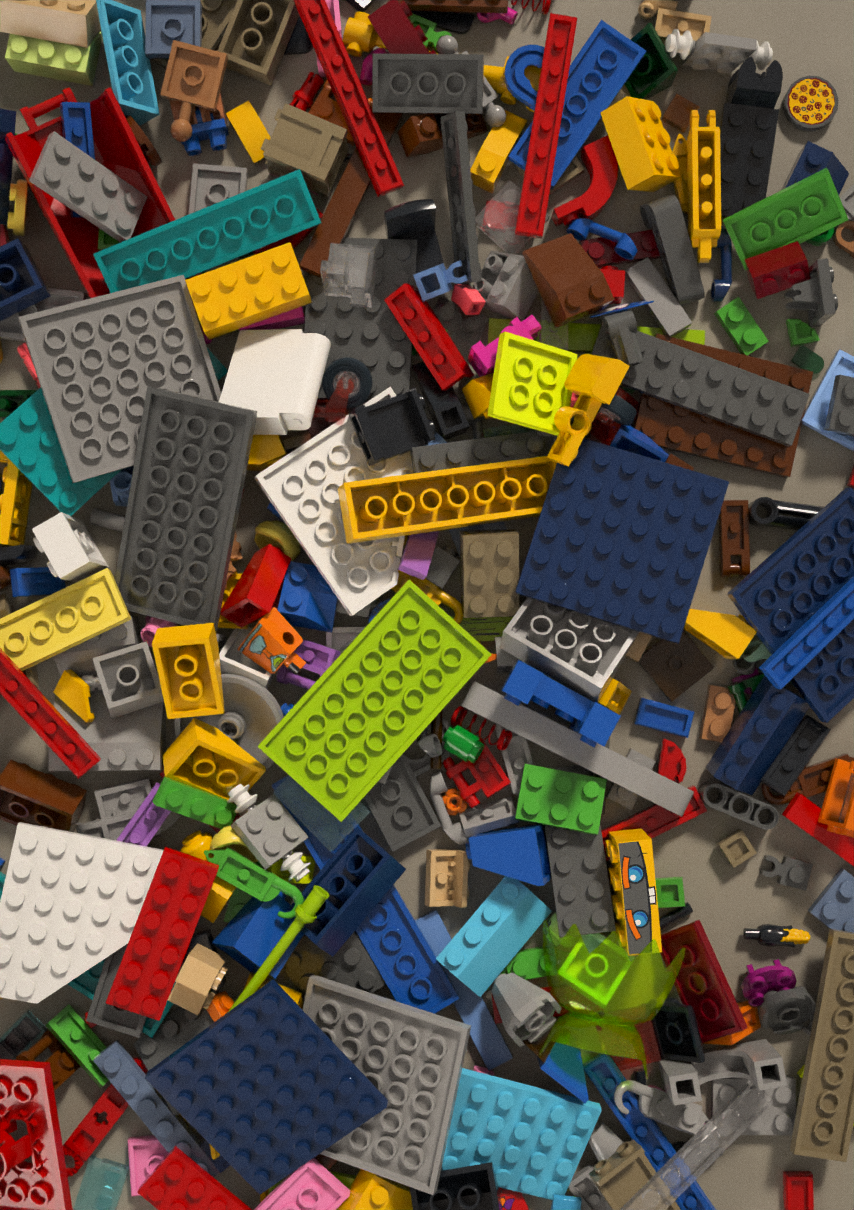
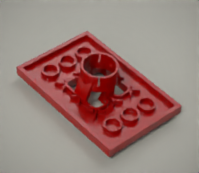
[0,1059,73,1210]

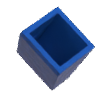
[466,824,551,886]
[212,891,304,979]

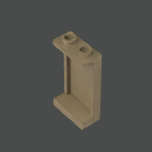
[589,1139,681,1210]

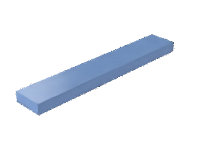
[415,909,513,1071]

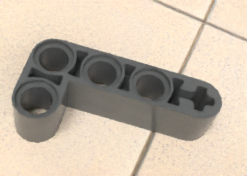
[640,195,705,306]

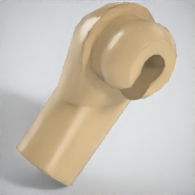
[638,0,678,19]

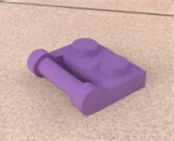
[277,638,341,690]

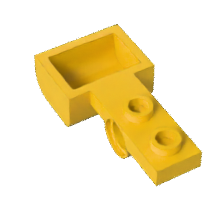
[547,354,630,467]

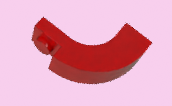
[551,135,618,227]

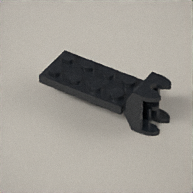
[720,57,783,218]

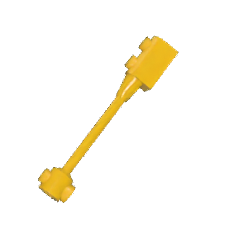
[342,12,541,112]

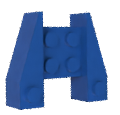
[501,660,621,748]

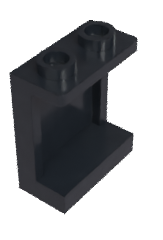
[349,388,436,466]

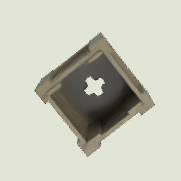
[261,103,349,198]

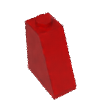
[220,544,292,628]

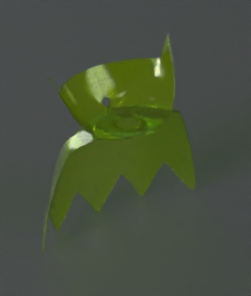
[539,921,685,1078]

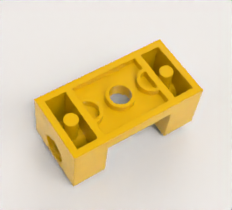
[0,451,33,546]

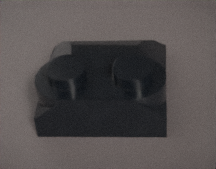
[647,998,705,1063]

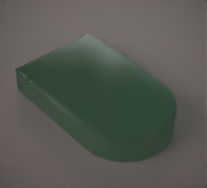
[791,345,824,374]

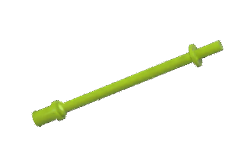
[227,885,330,1013]

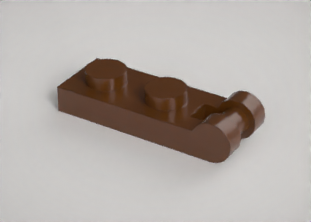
[719,500,750,577]

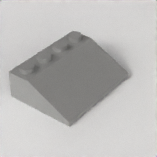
[500,597,639,702]
[49,688,166,771]

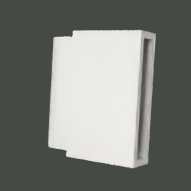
[219,329,331,435]

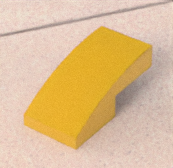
[225,100,271,163]

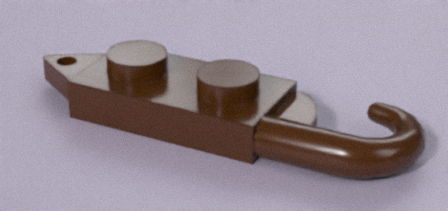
[761,753,854,806]

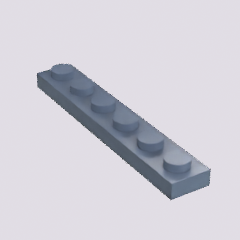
[93,1040,222,1177]

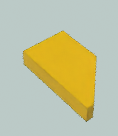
[53,669,95,723]

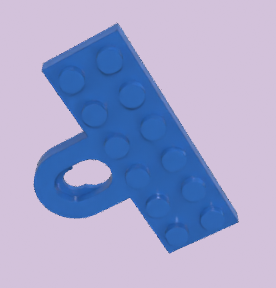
[504,20,646,190]

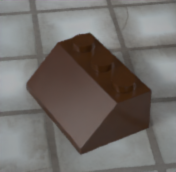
[0,760,87,832]

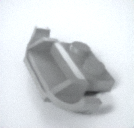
[75,777,182,840]

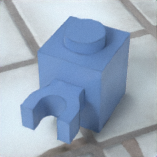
[413,260,468,301]

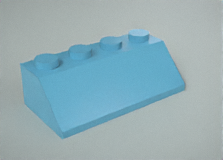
[96,0,160,126]
[436,876,552,997]

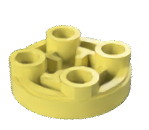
[7,179,29,236]

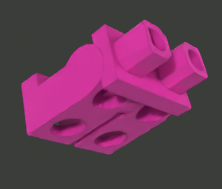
[467,315,542,377]

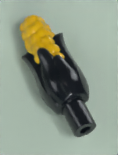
[743,924,810,948]

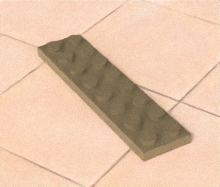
[790,929,854,1162]

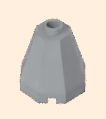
[491,973,562,1047]

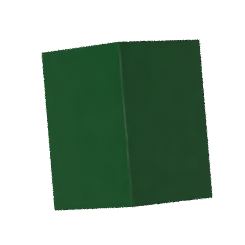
[625,23,678,100]

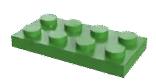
[723,168,849,270]

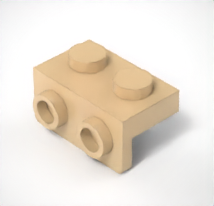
[654,8,712,46]
[425,849,470,908]

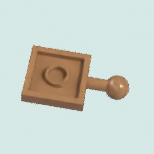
[160,40,228,142]

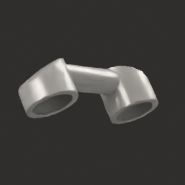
[430,770,468,845]

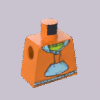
[237,607,306,675]

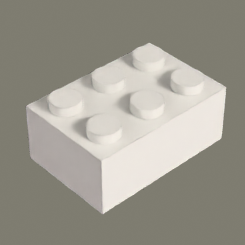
[32,512,109,582]

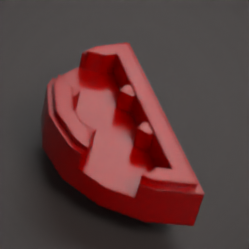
[656,738,686,784]

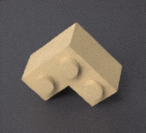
[168,943,228,1015]

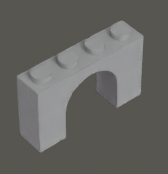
[658,1039,787,1106]

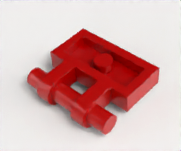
[442,740,511,809]

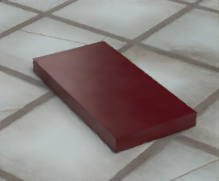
[660,919,748,1043]

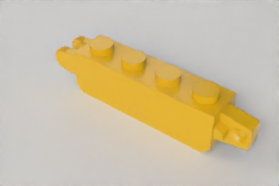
[687,110,721,263]

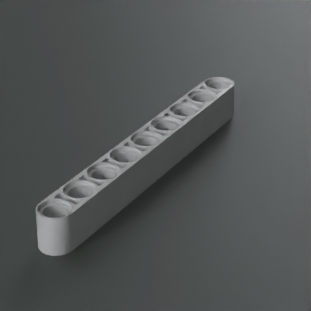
[461,681,694,817]

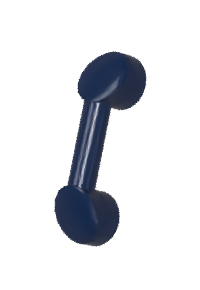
[711,226,732,302]

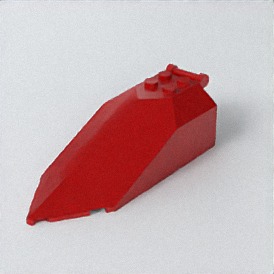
[5,87,201,314]

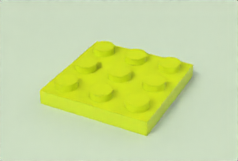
[487,332,578,436]

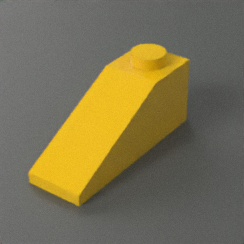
[470,110,527,194]

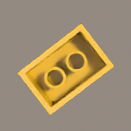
[600,96,681,192]

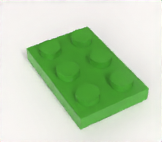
[515,764,607,835]

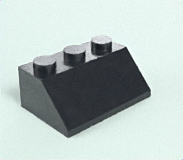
[410,1162,502,1210]

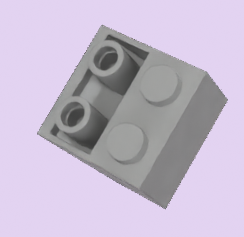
[473,250,538,321]

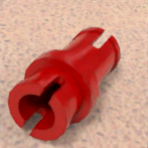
[289,72,324,111]

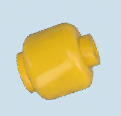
[180,830,214,862]

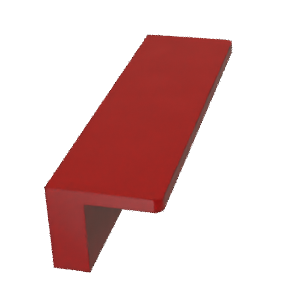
[384,283,474,391]

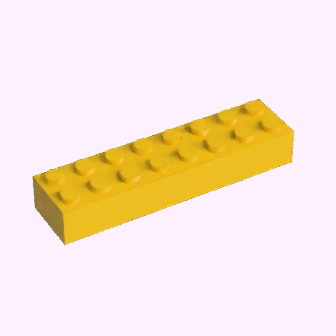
[338,456,557,544]

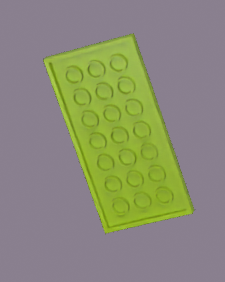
[257,580,492,822]

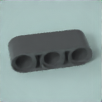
[698,781,779,830]

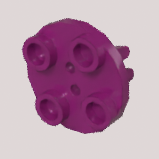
[741,959,797,1007]

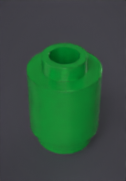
[442,725,485,763]

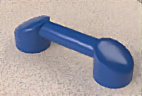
[566,218,638,260]

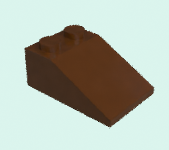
[522,233,615,328]

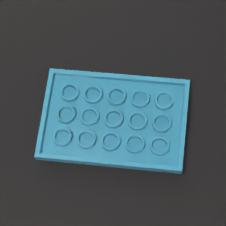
[441,1068,602,1200]

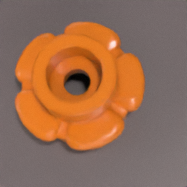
[442,788,467,816]

